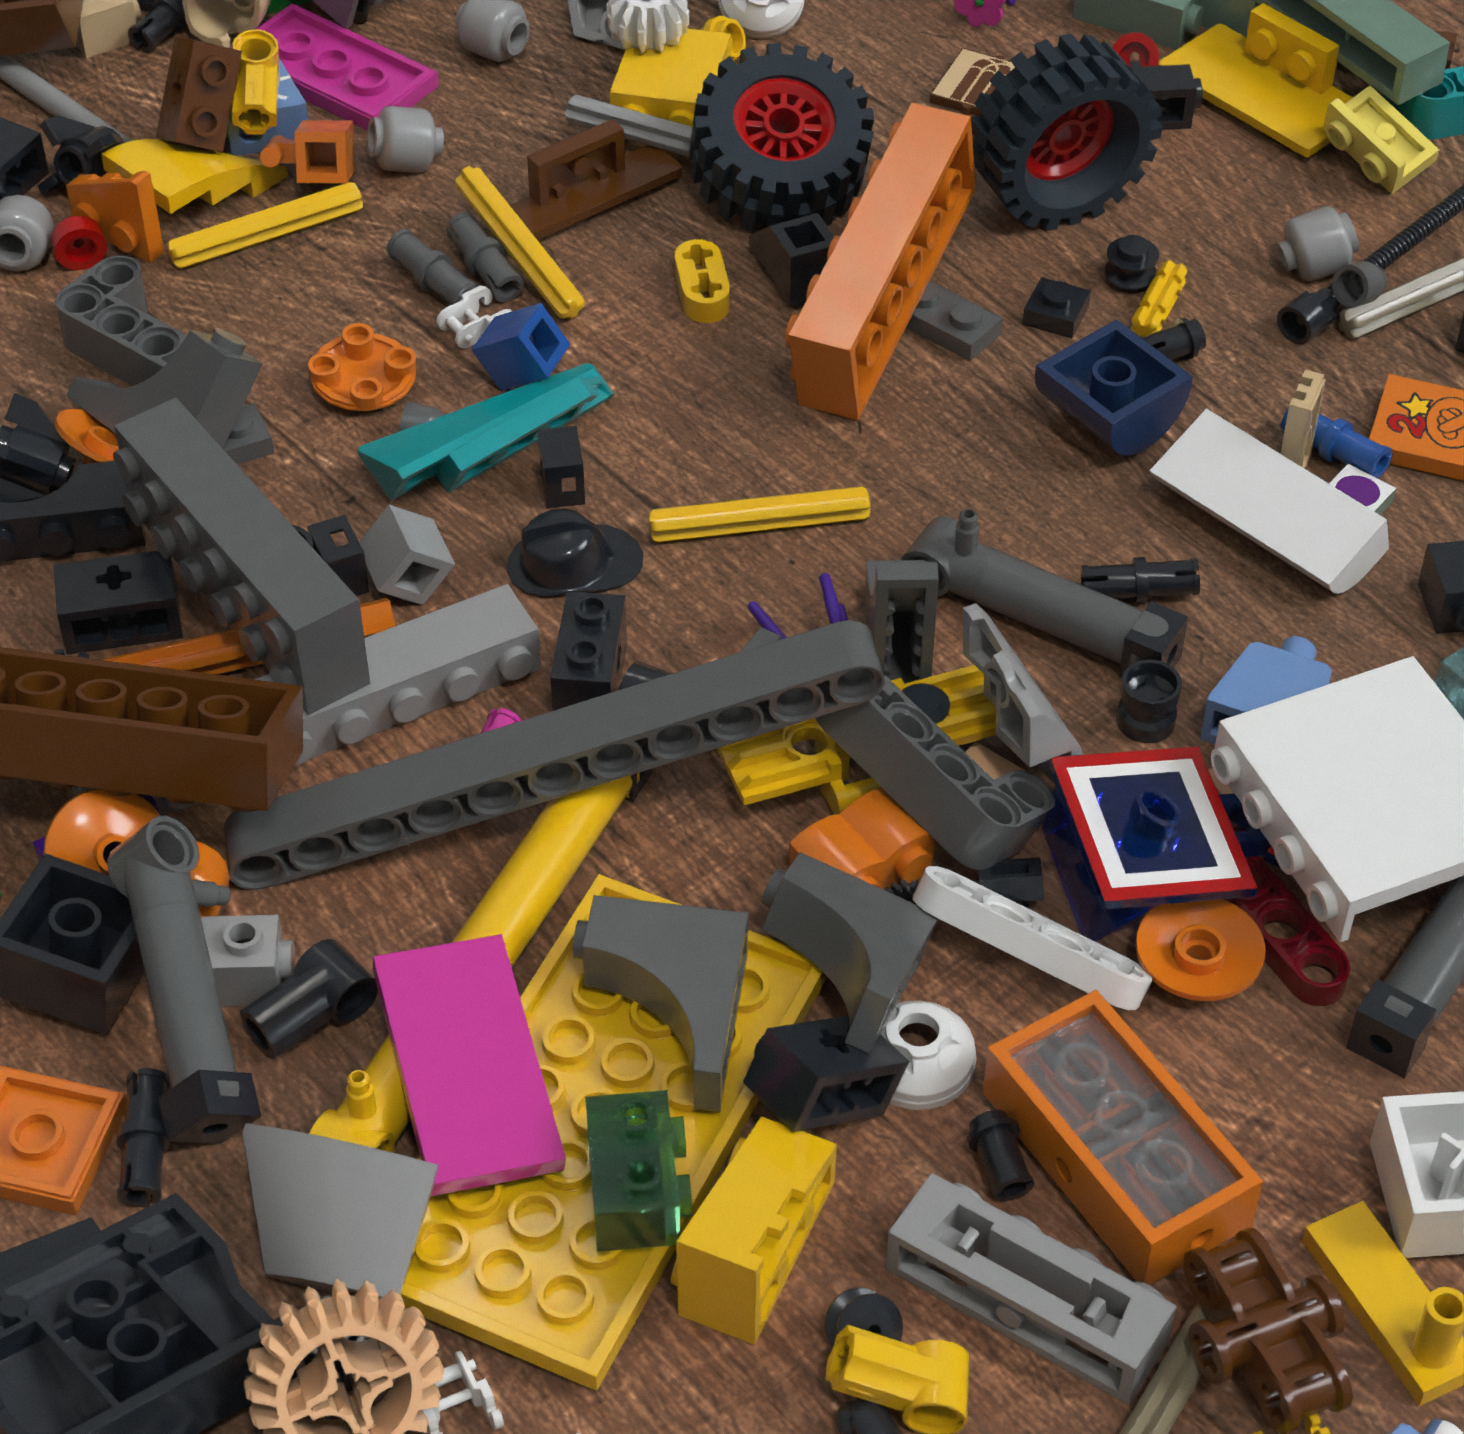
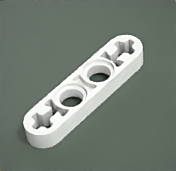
[913,866,1152,1010]

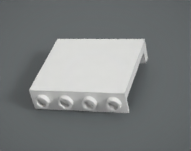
[1211,656,1464,942]

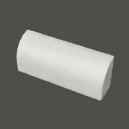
[1150,408,1389,594]

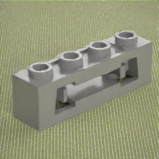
[886,1173,1177,1405]

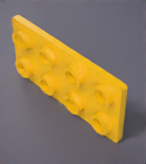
[1158,3,1353,157]

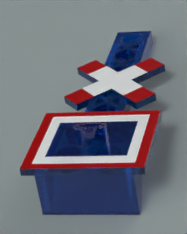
[1042,746,1292,942]

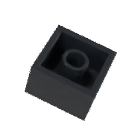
[0,853,145,1034]

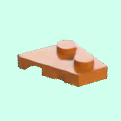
[66,171,164,263]

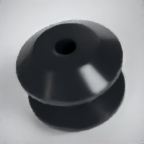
[1105,235,1159,290]
[824,1287,903,1347]

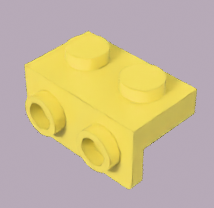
[1323,85,1439,194]

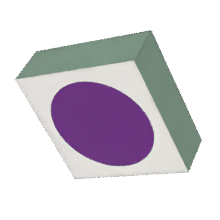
[1329,464,1396,515]

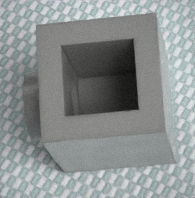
[359,505,455,605]
[201,915,295,1007]

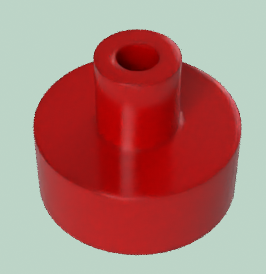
[1112,32,1159,67]
[51,216,107,270]

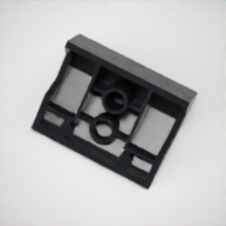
[0,1193,298,1434]

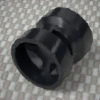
[1116,659,1182,744]

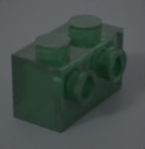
[585,1090,693,1252]

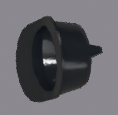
[507,508,643,597]

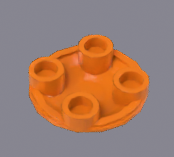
[308,323,417,411]

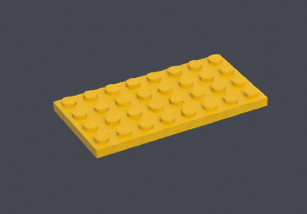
[401,874,828,1391]

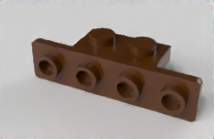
[510,119,682,240]

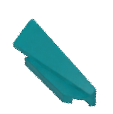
[357,363,614,501]

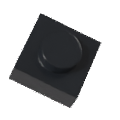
[1022,277,1091,338]
[978,857,1044,908]

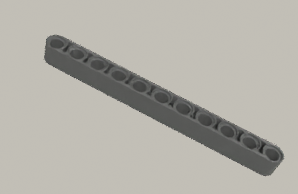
[224,620,885,890]

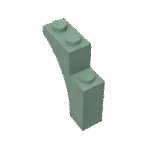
[1072,0,1260,50]

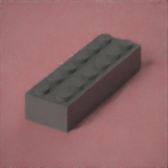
[113,397,371,715]

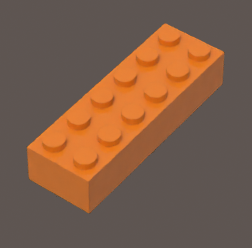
[785,103,976,421]

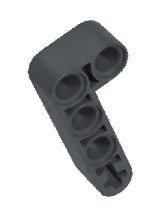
[55,256,187,386]
[816,675,1055,870]

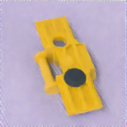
[716,665,996,815]

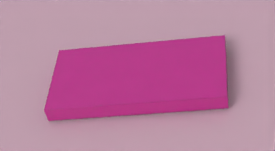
[230,3,439,130]
[373,934,566,1196]

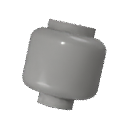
[455,0,530,62]
[367,106,444,173]
[0,195,55,272]
[1277,206,1359,282]

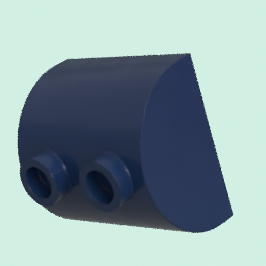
[1035,319,1193,456]

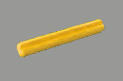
[455,166,585,320]
[167,182,363,269]
[648,486,871,543]

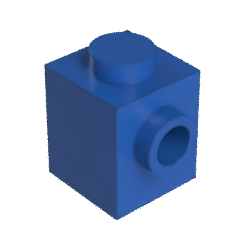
[471,303,570,391]

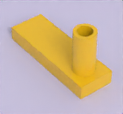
[1302,1201,1464,1406]

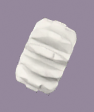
[606,0,690,53]

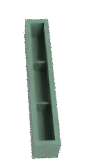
[1254,0,1450,105]

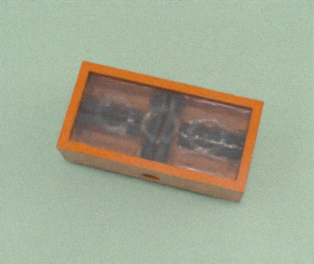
[983,989,1263,1285]

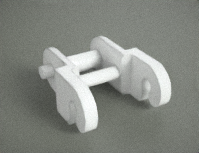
[436,286,512,348]
[423,1351,504,1434]

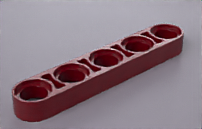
[1140,772,1350,1006]

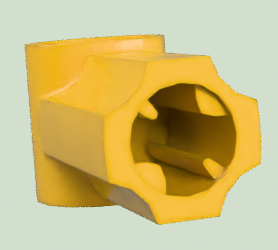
[232,29,280,135]
[826,1325,970,1434]

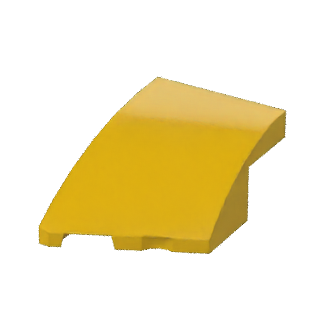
[101,139,288,214]

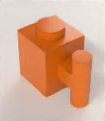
[260,120,355,183]

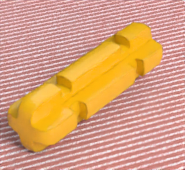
[1130,260,1187,337]

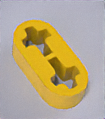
[675,239,730,323]

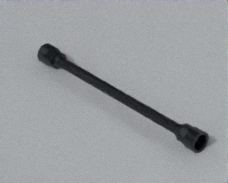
[1277,184,1464,345]

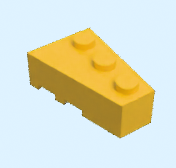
[671,1116,837,1345]

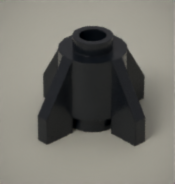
[37,115,125,195]
[0,393,76,503]

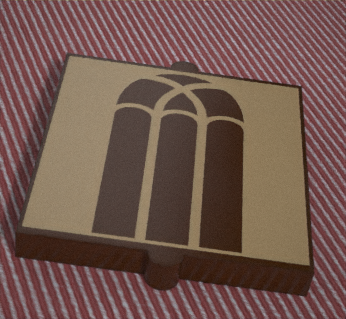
[929,48,1015,116]

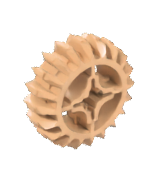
[244,1279,444,1434]

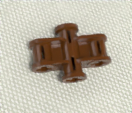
[1183,1227,1353,1434]

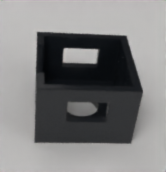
[538,426,585,509]
[307,515,369,596]

